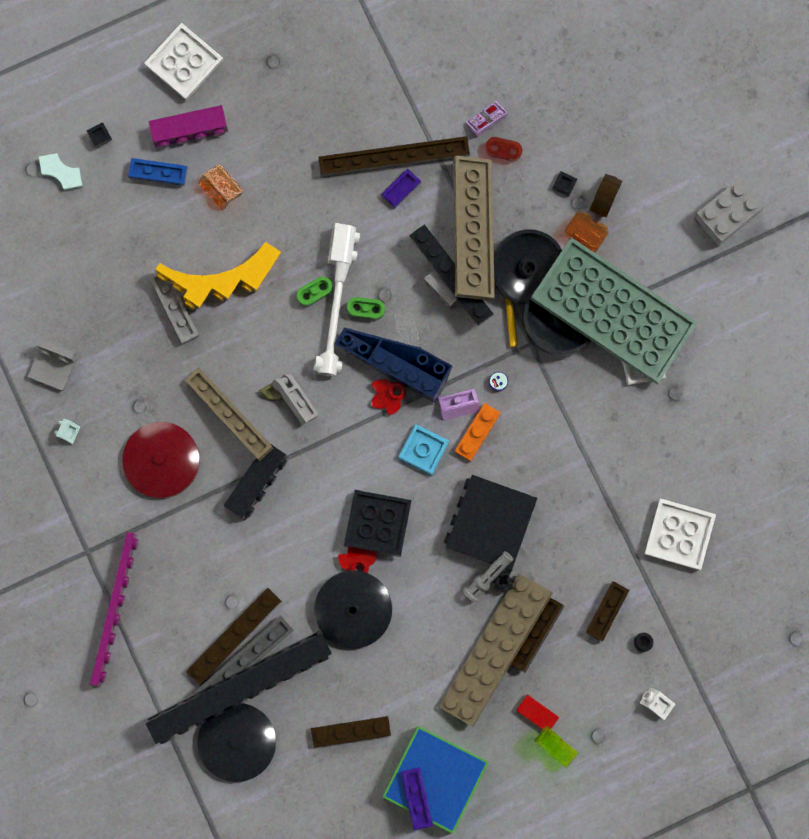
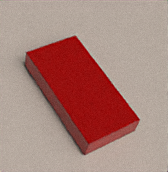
[516,694,559,733]

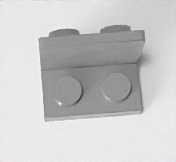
[28,338,78,391]

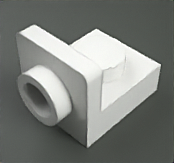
[640,688,675,720]

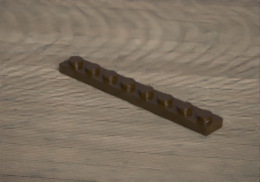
[318,136,470,177]

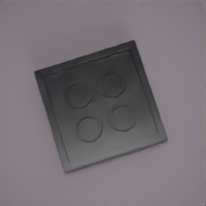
[344,490,412,557]

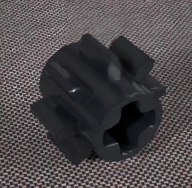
[491,570,515,593]

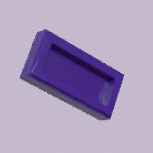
[381,168,421,208]

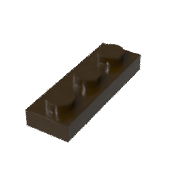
[585,581,630,642]

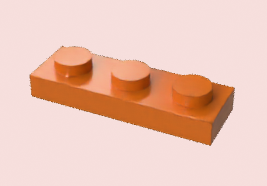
[455,403,501,462]

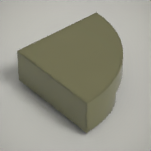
[259,383,284,401]

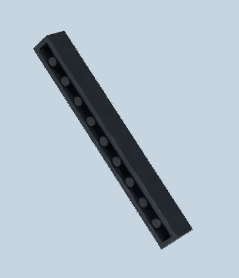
[144,631,332,744]

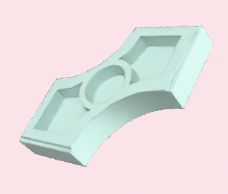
[39,153,83,191]

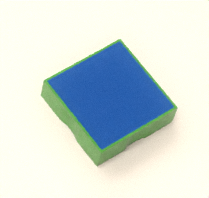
[383,726,489,833]

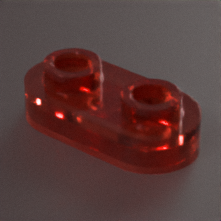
[485,137,523,161]

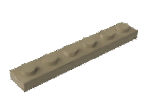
[185,367,274,461]

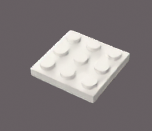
[144,23,224,101]
[644,498,716,571]

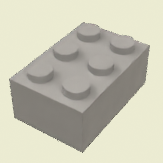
[694,178,764,247]

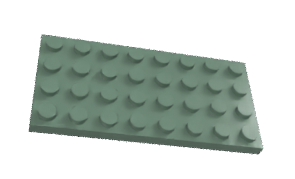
[530,237,697,384]

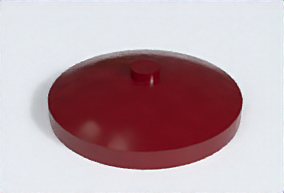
[122,422,200,499]

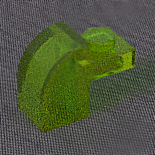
[534,725,579,769]

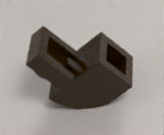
[589,173,623,218]

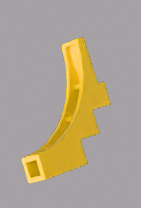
[155,242,281,309]

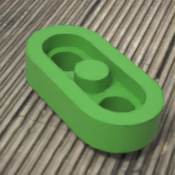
[297,277,332,306]
[347,297,385,320]

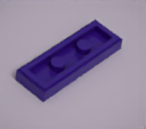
[401,767,433,831]

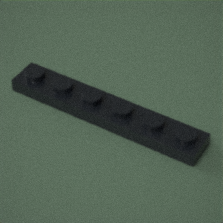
[409,224,494,326]

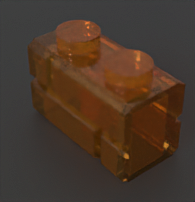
[564,211,609,253]

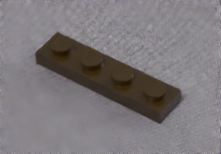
[511,598,565,673]
[311,716,391,748]

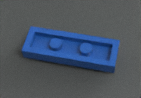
[128,158,188,186]

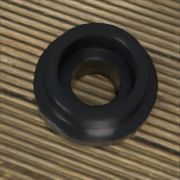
[634,633,653,652]

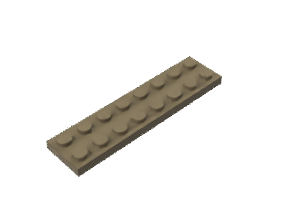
[453,156,494,301]
[439,574,553,727]

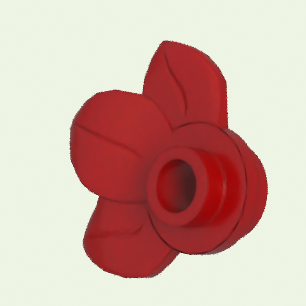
[371,379,406,415]
[338,548,376,573]

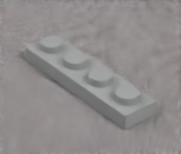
[149,273,199,345]

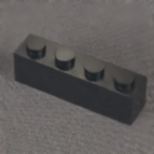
[224,444,288,520]

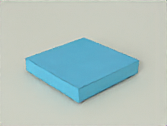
[398,424,449,475]

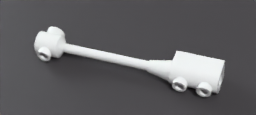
[313,223,360,377]

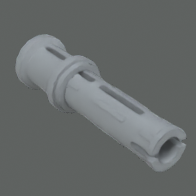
[464,551,513,602]

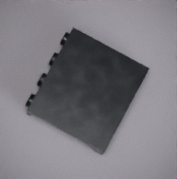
[444,475,538,572]

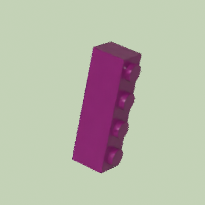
[149,105,228,148]

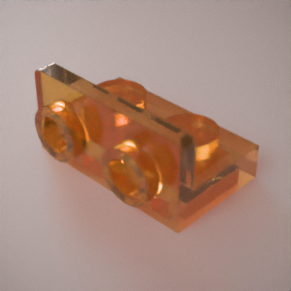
[199,164,244,210]

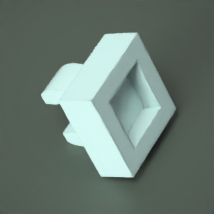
[54,419,80,444]

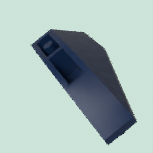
[335,327,453,403]

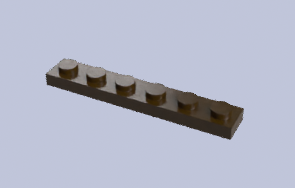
[186,587,282,685]

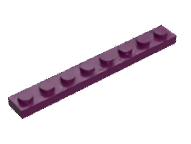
[90,532,139,687]

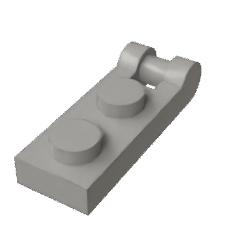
[272,373,319,426]

